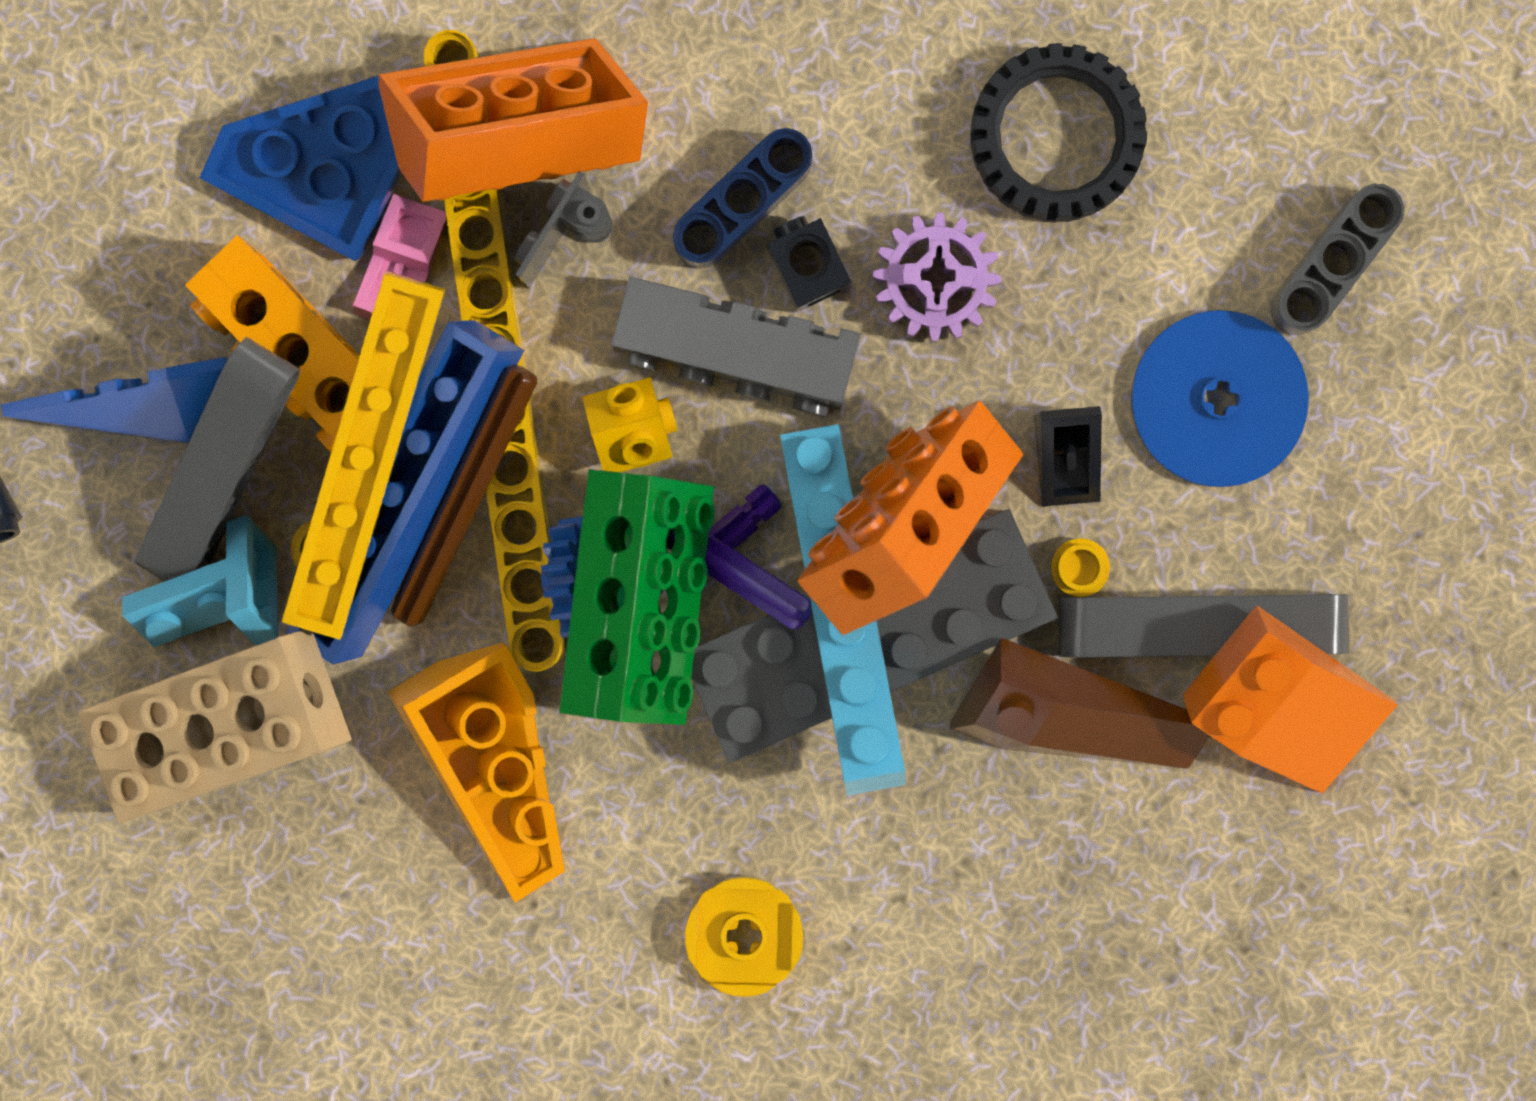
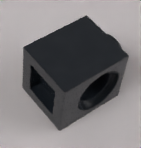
[767,216,852,313]

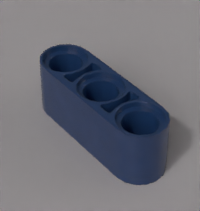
[673,128,813,269]

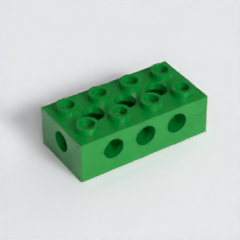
[559,469,715,725]

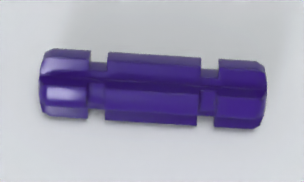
[709,484,781,549]

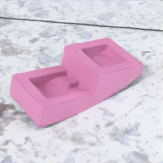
[352,194,447,319]

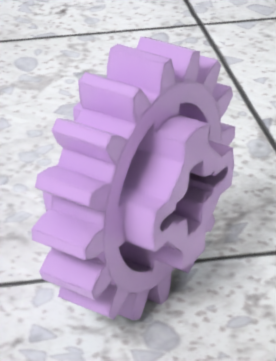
[872,212,1002,343]

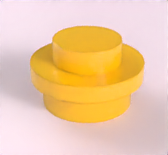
[1050,538,1110,597]

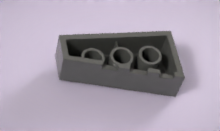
[611,276,861,417]

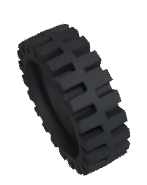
[970,43,1148,223]

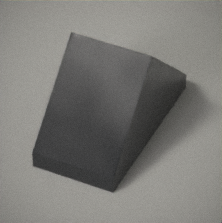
[1034,406,1102,507]

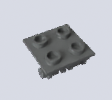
[514,171,613,289]

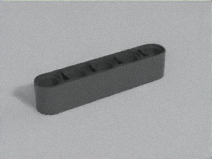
[135,337,301,582]
[1059,594,1349,657]

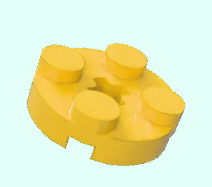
[685,876,803,997]

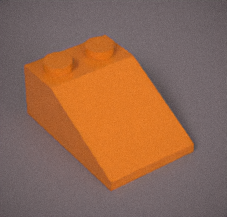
[1182,605,1398,794]

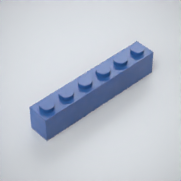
[285,320,525,665]

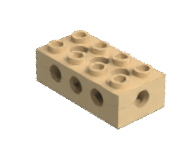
[78,629,352,824]

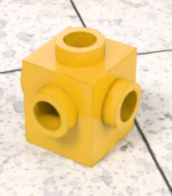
[582,377,678,473]

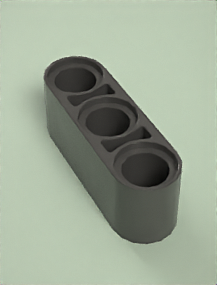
[1270,183,1404,335]

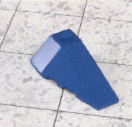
[1,357,229,444]

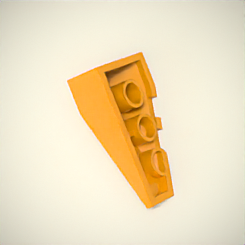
[387,642,565,903]

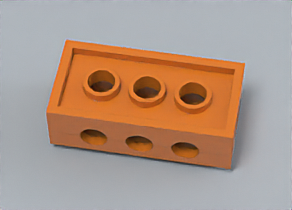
[797,400,1024,636]

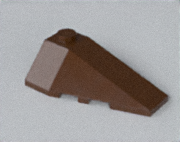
[950,637,1210,769]

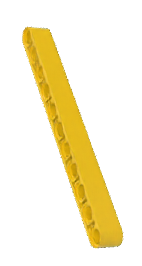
[423,30,566,672]

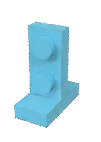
[122,515,278,647]

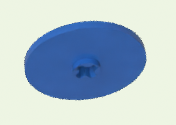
[1131,310,1309,487]

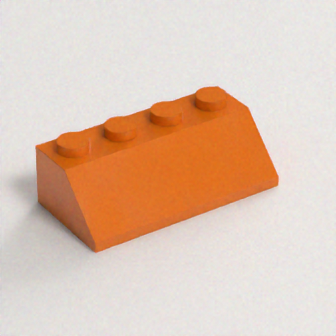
[378,38,648,202]

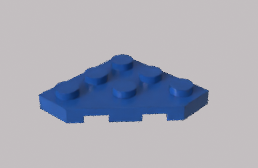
[199,75,401,261]

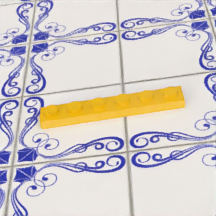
[282,271,445,640]

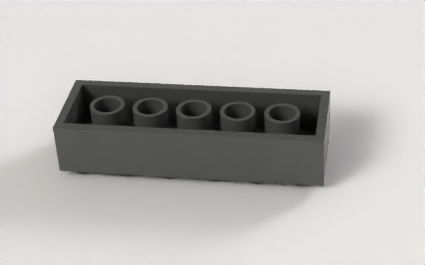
[691,508,1058,764]

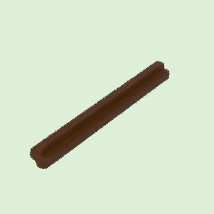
[391,364,537,627]

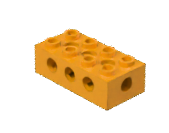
[185,235,360,452]

